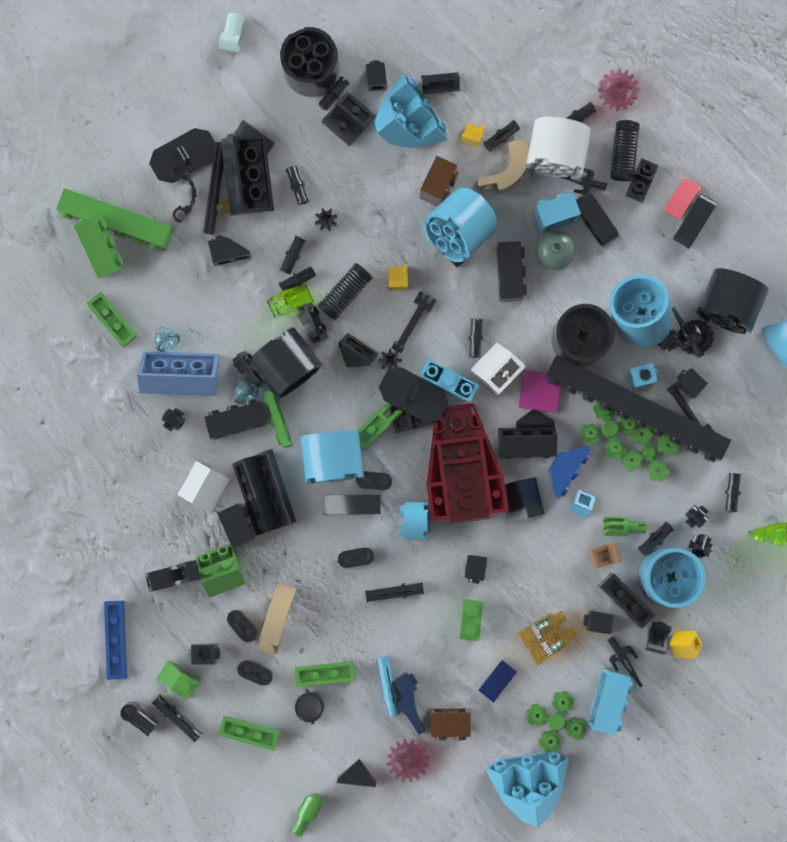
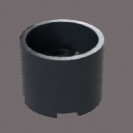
[280,27,340,97]
[696,268,769,335]
[551,304,615,367]
[249,327,323,400]

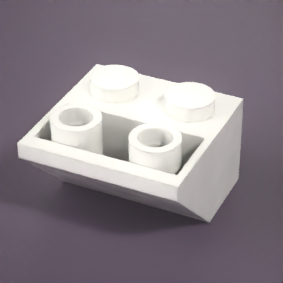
[471,342,526,396]

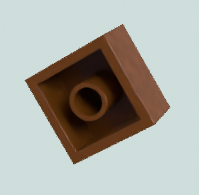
[420,155,459,206]
[430,708,471,741]

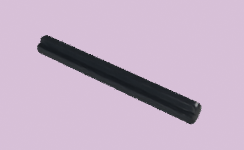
[203,142,224,235]

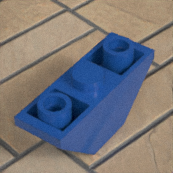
[548,447,590,498]

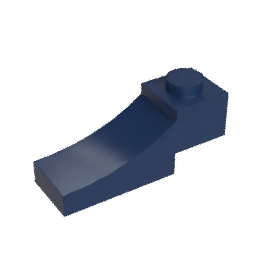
[393,671,426,735]

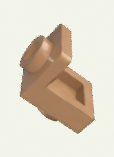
[587,543,622,569]

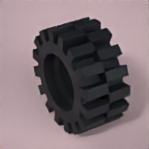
[678,319,714,355]

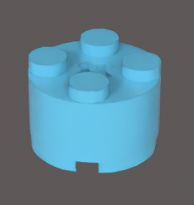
[400,502,431,540]

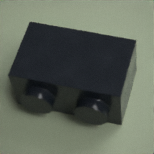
[217,503,257,548]

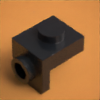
[646,622,672,655]

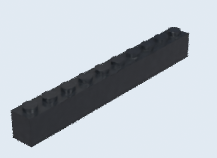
[545,355,731,463]

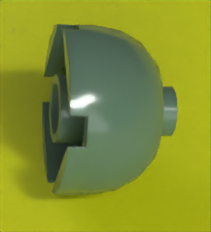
[536,231,574,270]

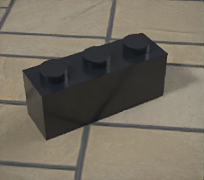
[497,241,527,302]
[204,399,267,440]
[497,427,558,459]
[597,572,656,629]

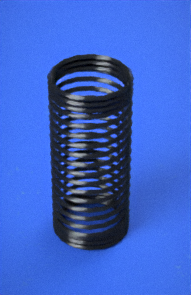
[610,120,640,182]
[318,263,373,321]

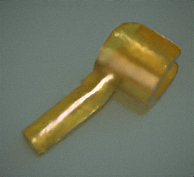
[216,197,230,215]

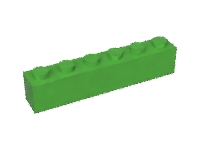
[56,188,174,251]

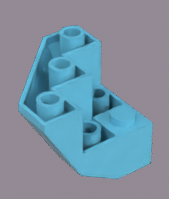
[375,73,448,149]
[487,752,569,827]

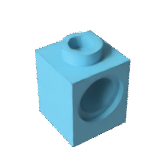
[628,363,659,389]

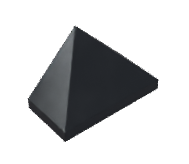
[338,332,379,368]
[516,410,555,428]
[337,759,376,787]

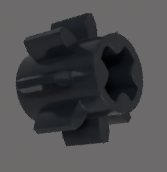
[315,208,338,232]
[658,329,679,352]
[378,348,402,370]
[161,407,186,432]
[685,505,709,528]
[688,534,714,558]

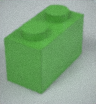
[459,599,483,641]

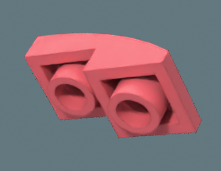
[664,178,701,220]

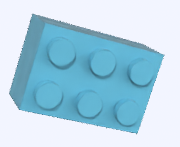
[588,668,633,736]

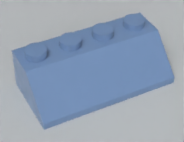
[137,351,219,396]

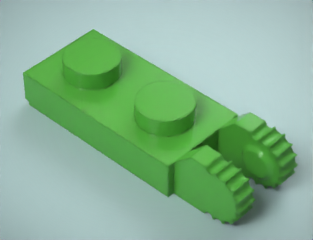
[358,403,403,451]

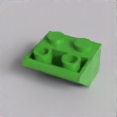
[196,544,246,598]

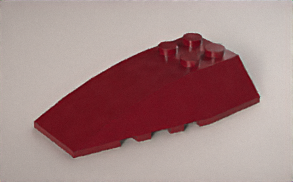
[426,403,509,524]

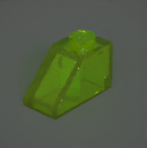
[267,285,314,318]

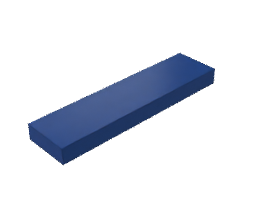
[104,601,127,680]

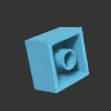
[533,192,581,235]

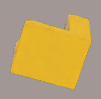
[461,123,486,148]
[388,264,408,291]
[669,630,702,659]

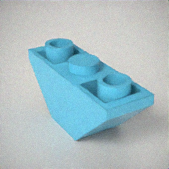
[419,359,479,402]

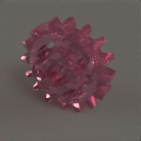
[598,69,640,111]
[387,739,429,783]

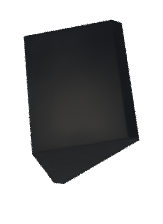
[505,477,545,523]

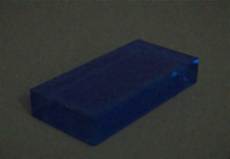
[478,660,517,703]

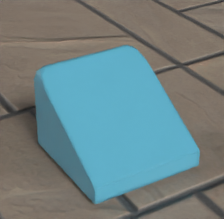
[570,489,596,518]

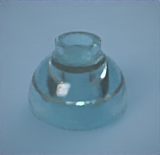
[154,327,180,352]
[233,379,259,404]

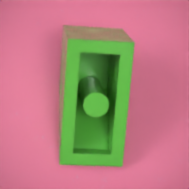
[157,661,200,700]

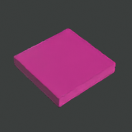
[518,369,560,413]

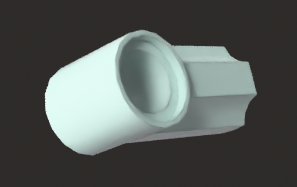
[219,12,245,53]

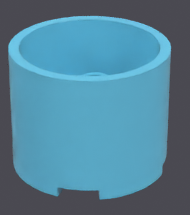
[423,188,497,262]
[610,275,674,348]
[301,430,364,484]
[639,548,706,608]

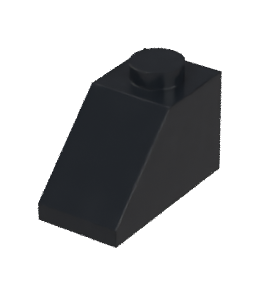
[208,235,252,266]

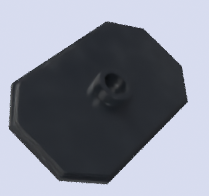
[149,128,215,183]
[379,367,448,423]

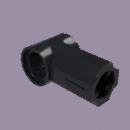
[120,702,159,736]

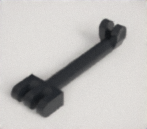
[392,291,437,354]
[667,382,714,431]

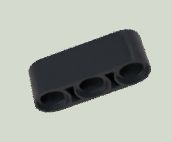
[576,191,619,247]
[673,193,718,249]

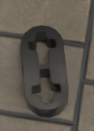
[356,471,392,490]
[338,547,374,568]
[227,610,258,642]
[237,660,273,686]

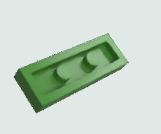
[86,292,138,348]
[264,391,293,448]
[295,661,355,687]
[218,715,280,751]

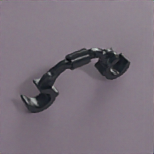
[170,164,197,223]

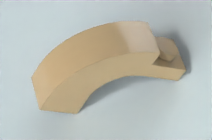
[476,139,529,194]
[258,583,296,655]

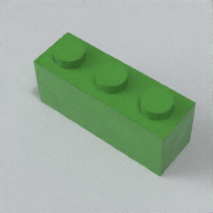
[74,214,124,279]

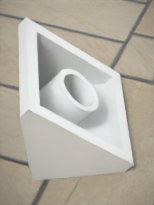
[178,461,230,513]

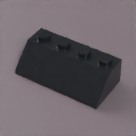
[221,135,274,216]

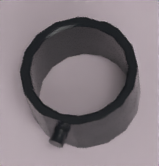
[295,689,325,725]

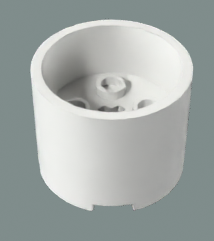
[526,117,591,179]

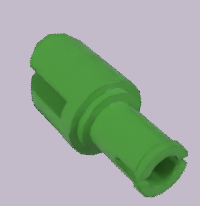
[603,517,647,537]
[291,793,323,837]

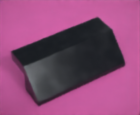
[232,449,297,536]

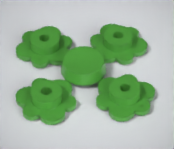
[580,404,639,459]
[621,427,679,482]
[526,691,587,752]

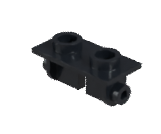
[421,72,460,94]
[297,303,328,343]
[232,351,264,390]

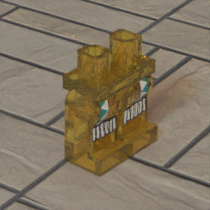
[517,610,577,665]

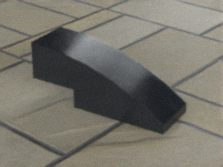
[323,495,381,515]

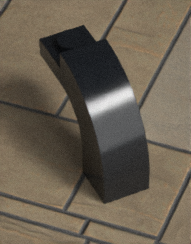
[145,560,201,592]

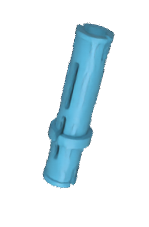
[376,656,400,717]

